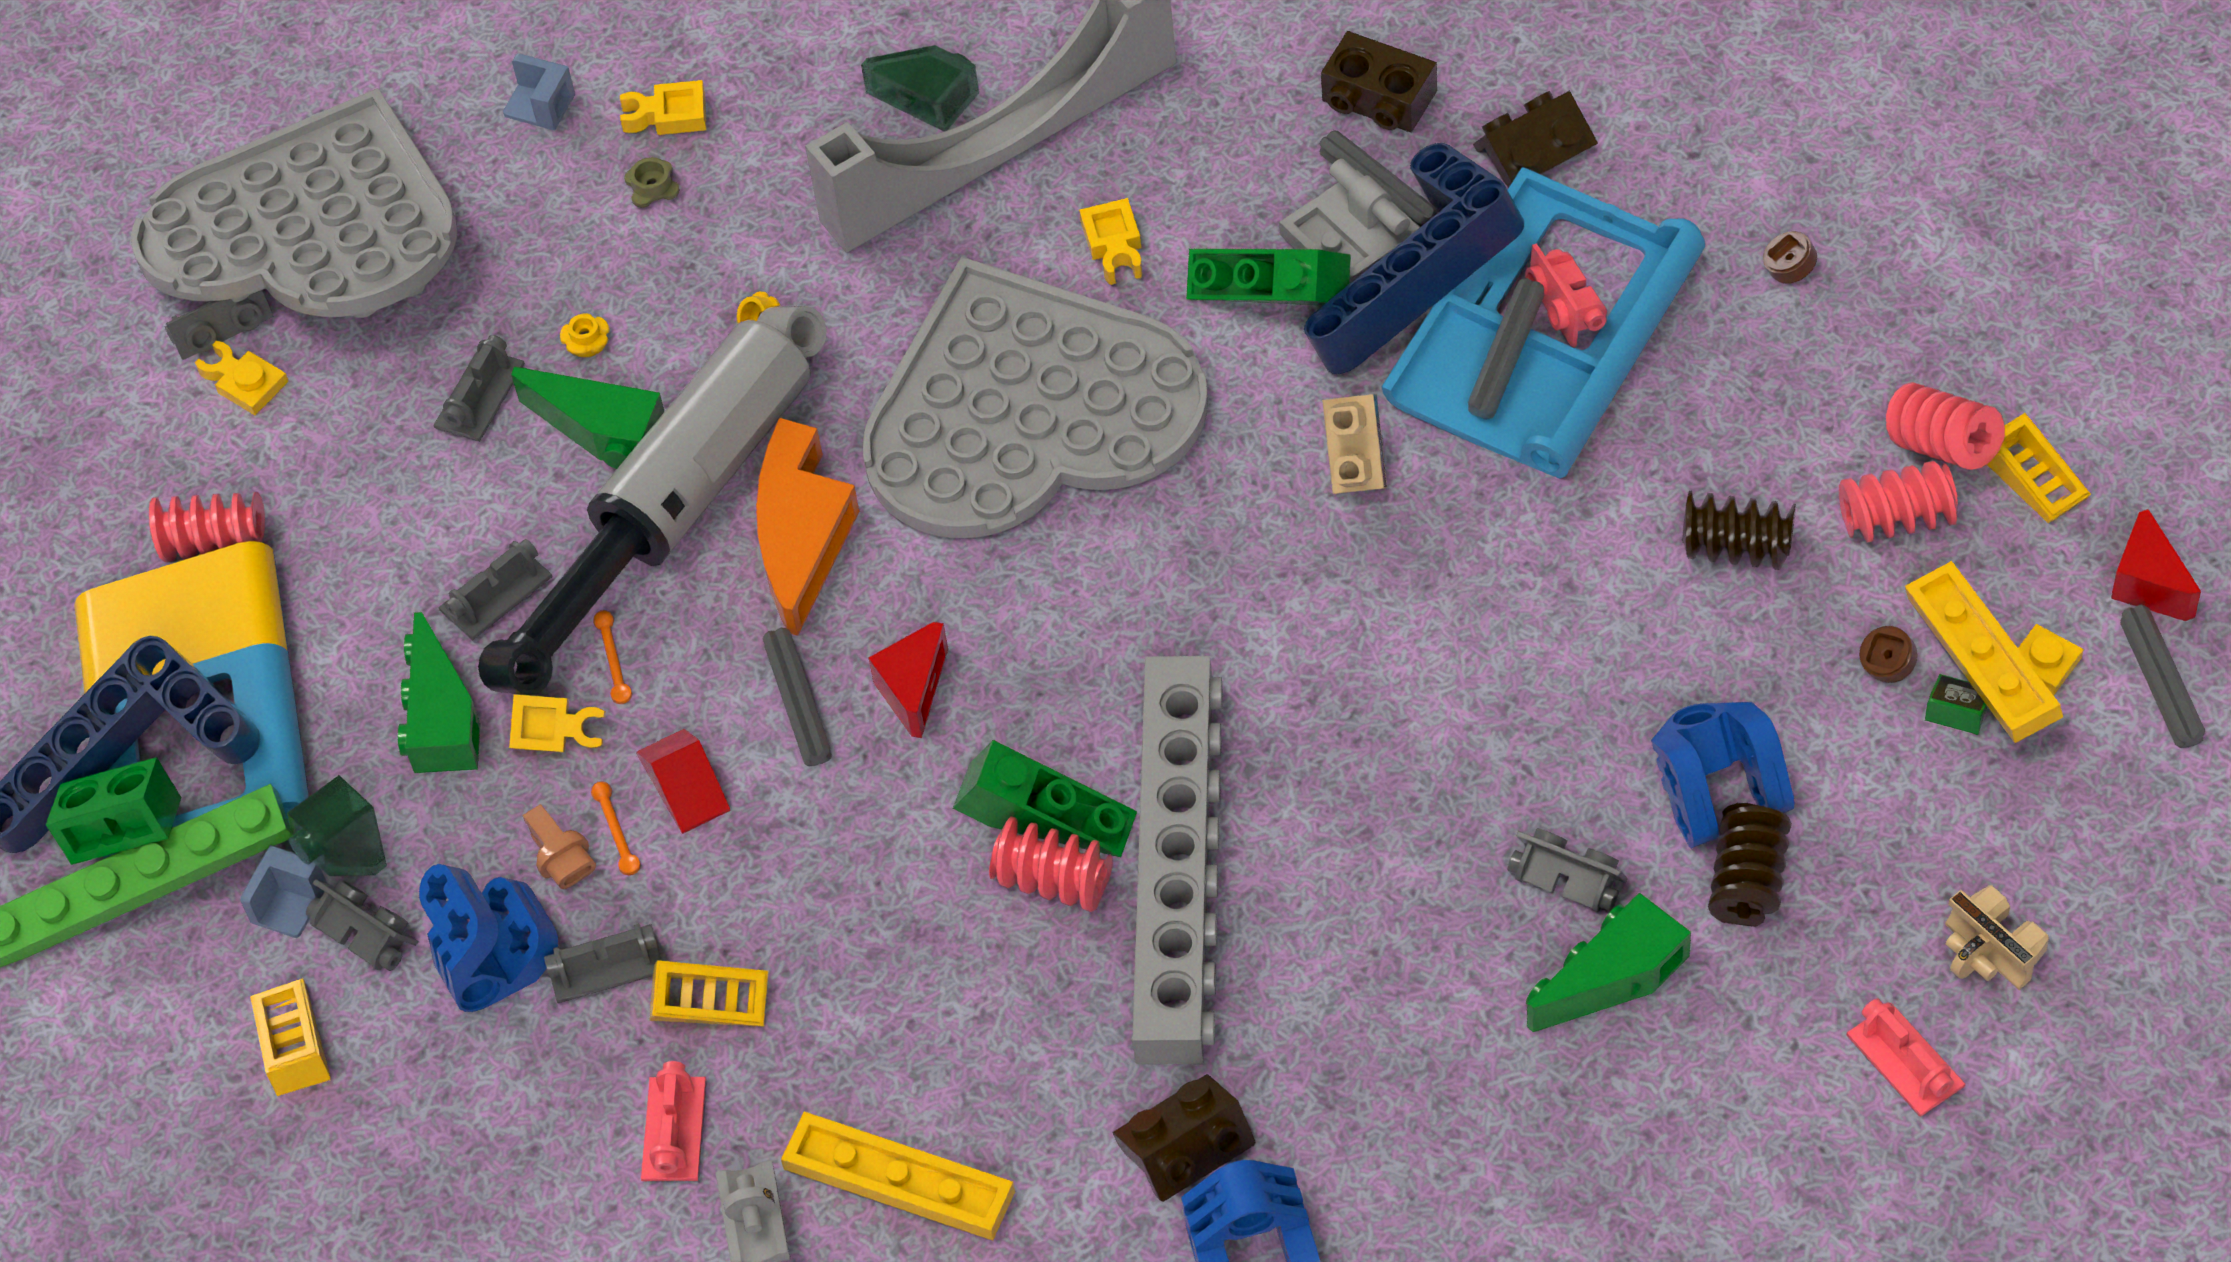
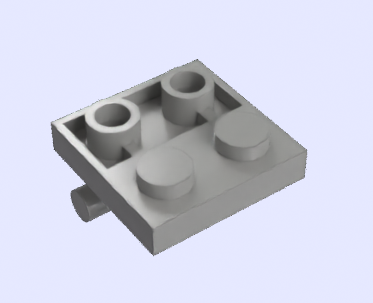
[1279,159,1420,284]

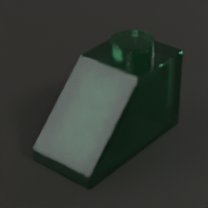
[861,45,979,132]
[287,775,387,877]

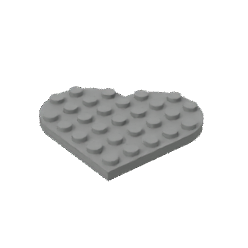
[131,88,457,318]
[863,257,1208,538]

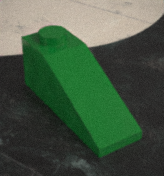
[511,366,665,469]

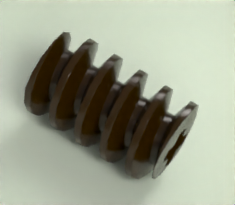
[1682,491,1796,570]
[1708,803,1792,927]

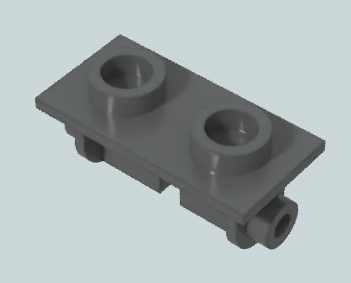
[164,290,274,360]
[434,335,525,442]
[438,539,553,641]
[1507,828,1628,912]
[306,879,419,971]
[544,923,662,1003]

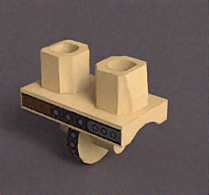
[1322,394,1387,494]
[1945,885,2049,990]

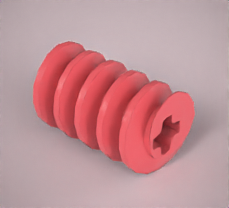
[1886,382,2005,470]
[1839,461,1958,542]
[149,492,265,562]
[989,817,1113,912]

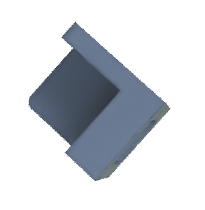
[503,53,575,131]
[240,845,327,938]

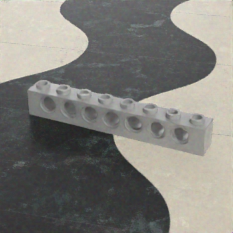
[1132,656,1223,1064]

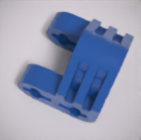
[1651,702,1795,848]
[419,864,558,1012]
[1181,1160,1320,1262]

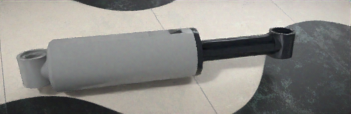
[478,306,827,696]

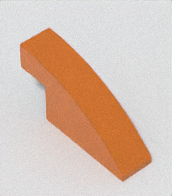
[756,418,860,636]

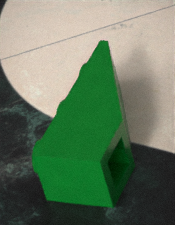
[1186,249,1351,306]
[398,612,481,773]
[953,740,1137,858]
[1526,893,1691,1032]

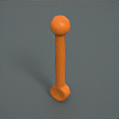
[593,610,632,704]
[591,781,640,876]

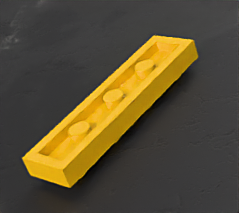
[1905,561,2063,743]
[781,1111,1015,1241]

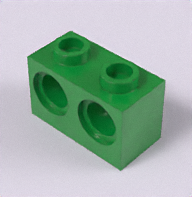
[46,757,182,865]

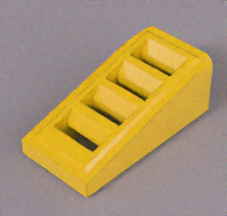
[1986,413,2091,524]
[649,960,768,1027]
[250,978,330,1096]

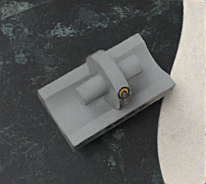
[715,1160,790,1262]

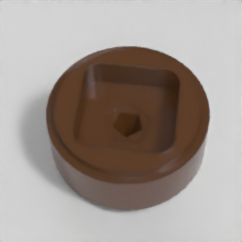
[1763,231,1817,284]
[1859,626,1918,683]

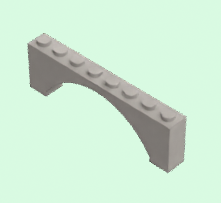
[805,0,1176,253]

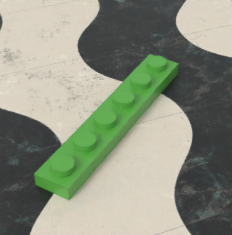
[0,784,294,967]

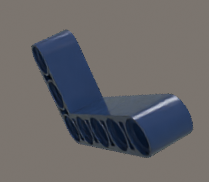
[1304,143,1524,374]
[0,636,260,853]

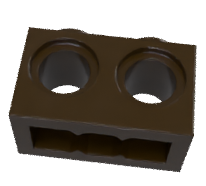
[1321,31,1437,133]

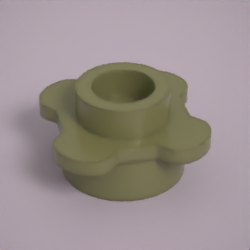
[624,157,680,208]

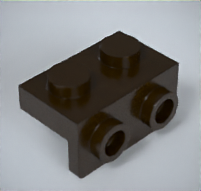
[1473,90,1598,188]
[1112,1074,1255,1202]

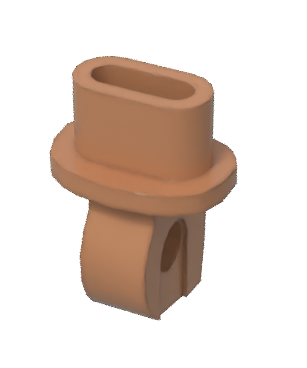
[522,804,596,889]

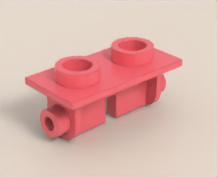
[1525,243,1607,348]
[1846,998,1965,1117]
[641,1061,706,1181]

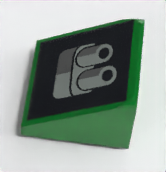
[1925,674,1987,735]

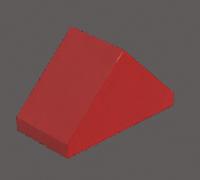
[2111,509,2201,621]
[868,622,948,738]
[636,729,731,834]

